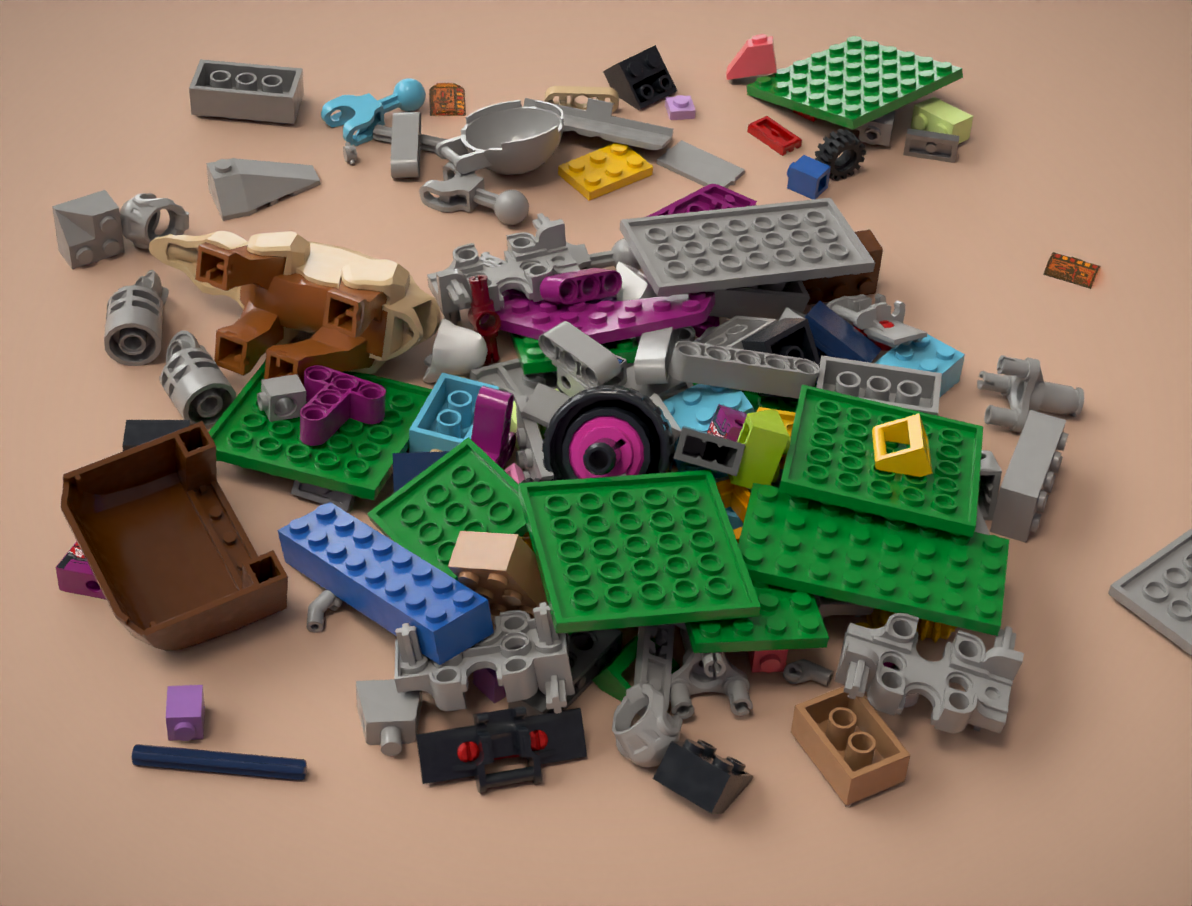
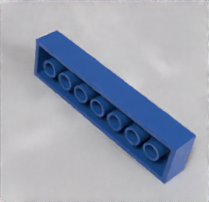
[277,502,494,665]

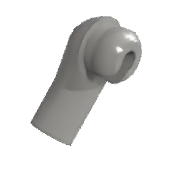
[307,590,343,633]
[783,659,834,686]

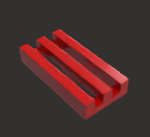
[747,116,802,156]

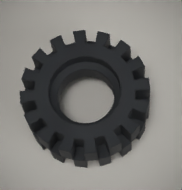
[815,129,866,181]

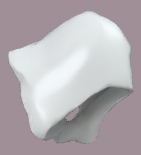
[423,319,488,383]

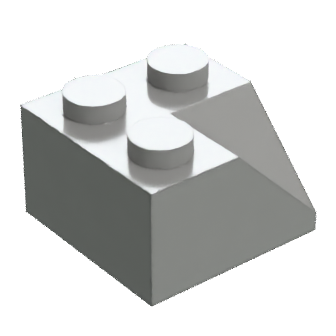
[52,190,124,269]

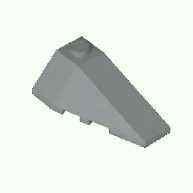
[206,158,320,221]

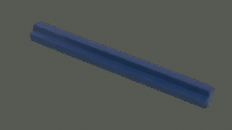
[131,744,307,780]

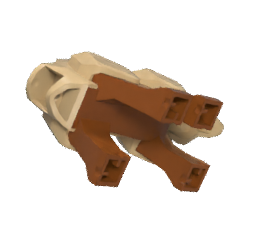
[149,231,441,386]

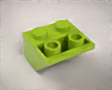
[728,409,791,489]

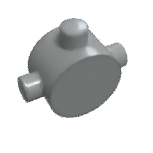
[343,142,357,165]

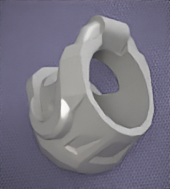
[120,193,189,249]
[612,681,683,767]

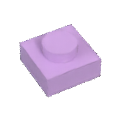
[665,95,696,120]

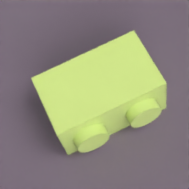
[911,97,973,144]

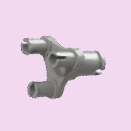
[977,355,1084,432]
[669,628,753,719]

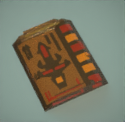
[429,83,466,116]
[1043,252,1101,289]

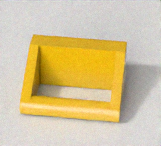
[872,414,933,477]

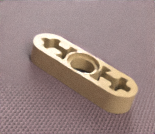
[545,86,619,113]

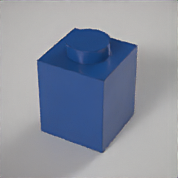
[787,155,831,200]

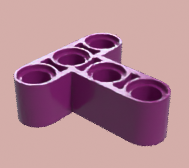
[300,365,386,446]
[471,386,516,469]

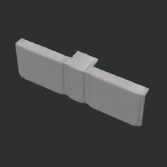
[522,98,674,150]

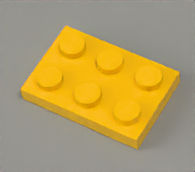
[558,142,653,201]

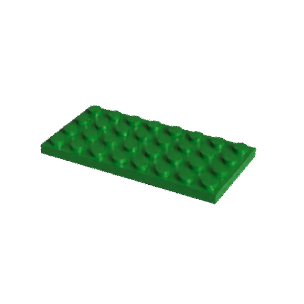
[738,483,1010,636]

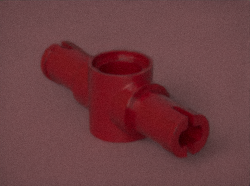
[468,275,501,364]

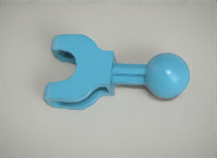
[321,78,426,146]

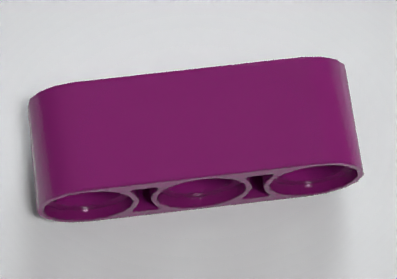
[540,268,622,304]

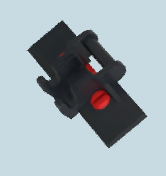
[416,706,587,793]

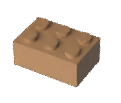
[448,531,548,619]
[791,686,910,806]

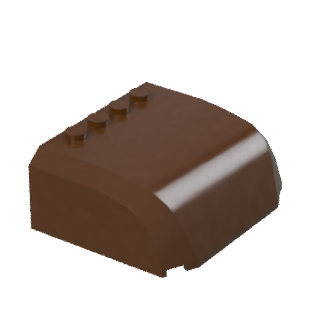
[61,421,288,651]

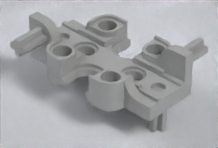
[427,213,580,325]
[394,602,575,713]
[834,613,1024,733]

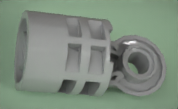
[104,270,169,366]
[159,330,237,429]

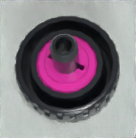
[542,385,675,481]

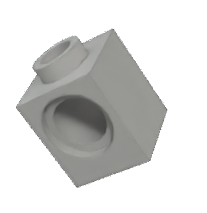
[257,374,306,422]

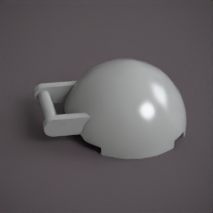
[435,100,564,175]

